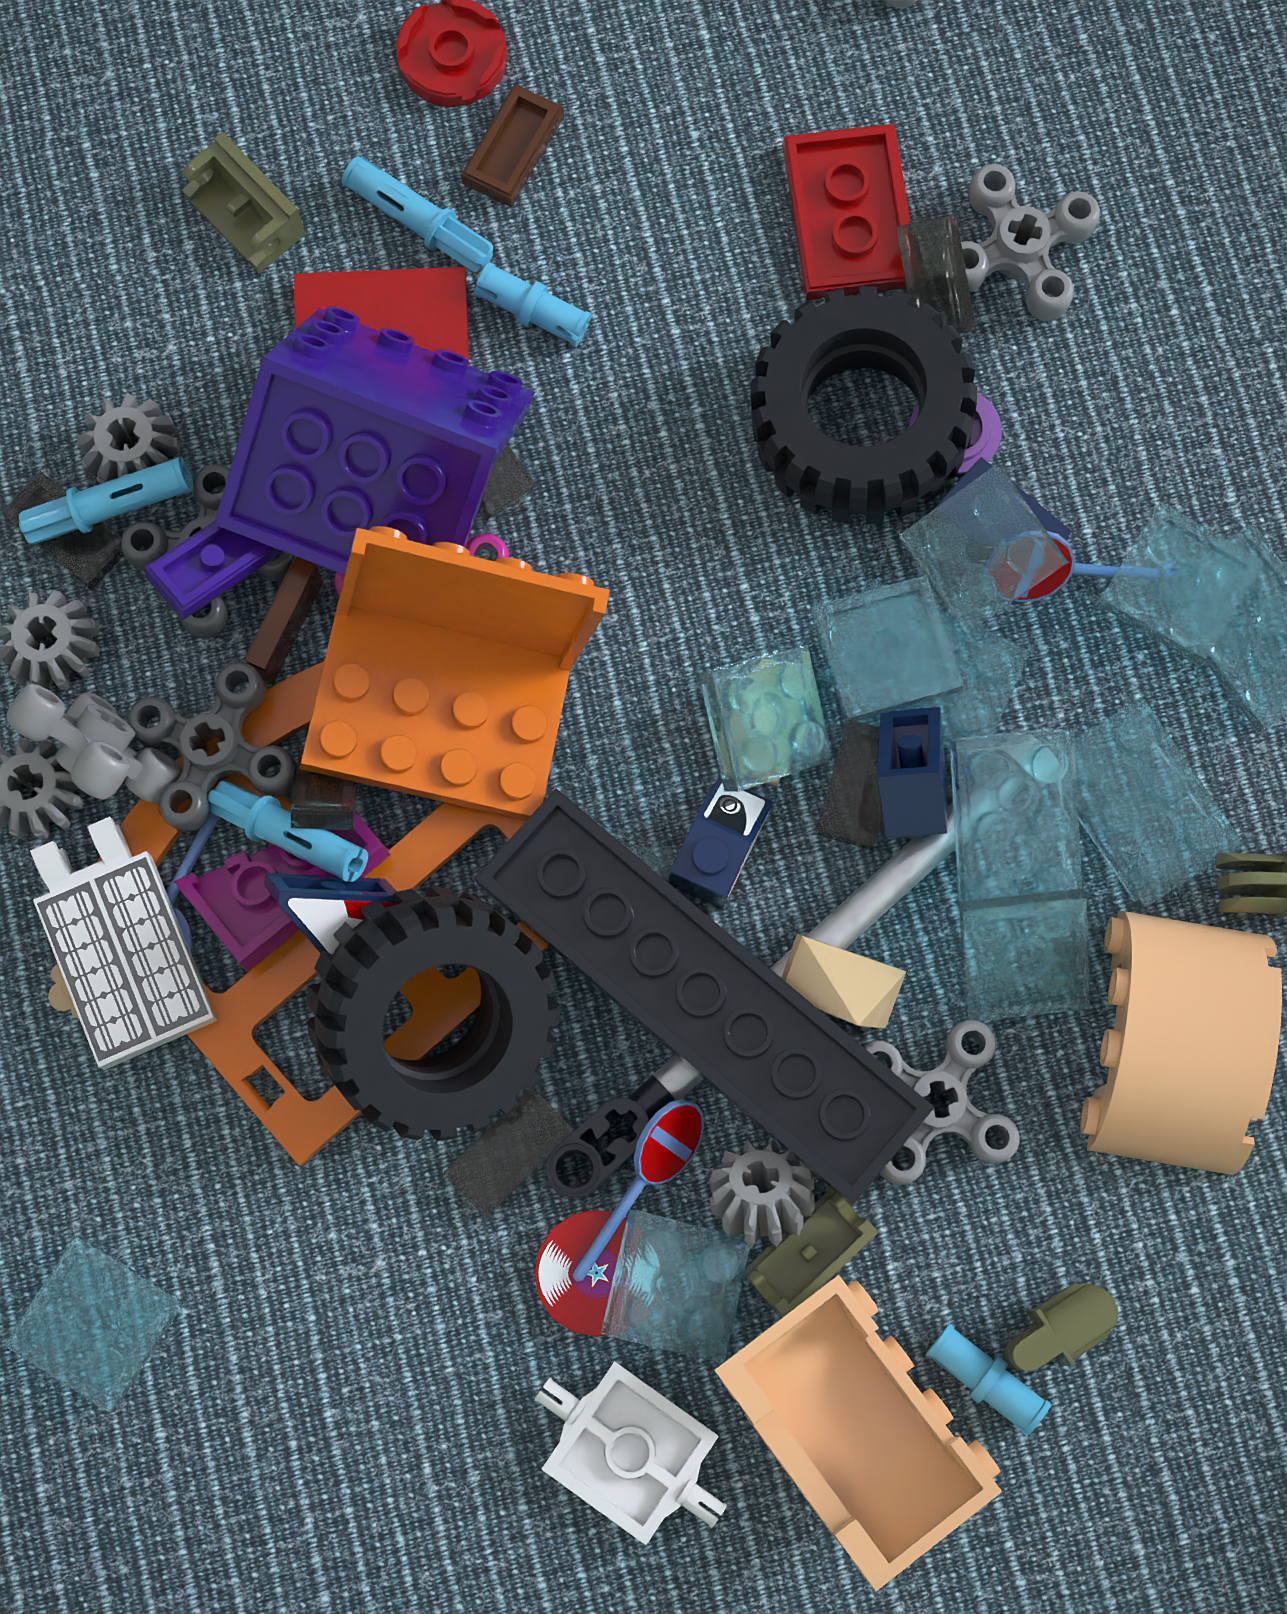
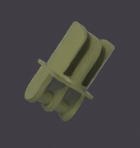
[1215,851,1287,919]
[1003,1284,1118,1371]

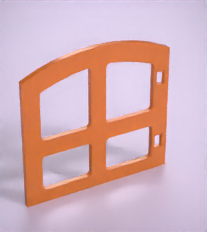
[97,661,550,1167]

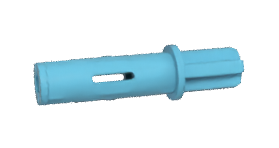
[342,156,493,273]
[19,457,194,544]
[207,781,368,882]

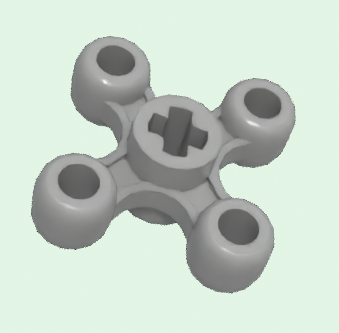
[941,164,1100,321]
[6,684,181,804]
[863,1020,1020,1185]

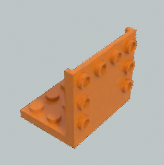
[300,526,610,821]

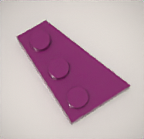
[173,806,390,972]

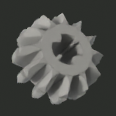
[77,393,180,495]
[0,589,100,690]
[0,738,84,840]
[710,1139,815,1248]

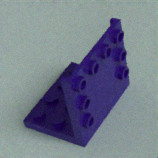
[214,307,535,575]

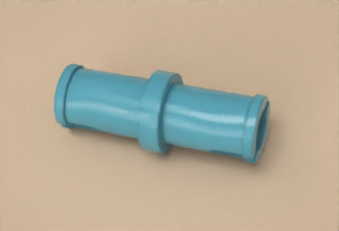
[474,262,592,347]
[925,1323,1051,1436]

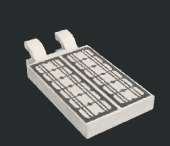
[30,817,218,1070]

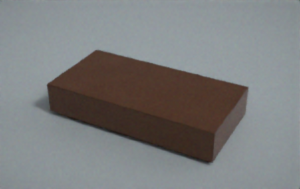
[461,84,564,208]
[245,557,323,685]

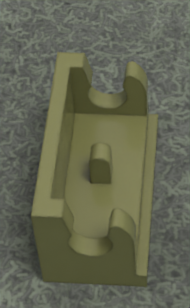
[182,131,305,274]
[740,1188,879,1318]

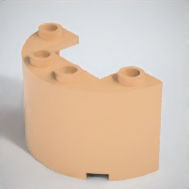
[1080,911,1282,1175]
[714,1275,1002,1591]

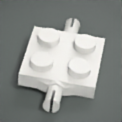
[534,1361,727,1545]

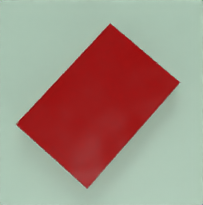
[782,124,920,300]
[294,267,470,366]

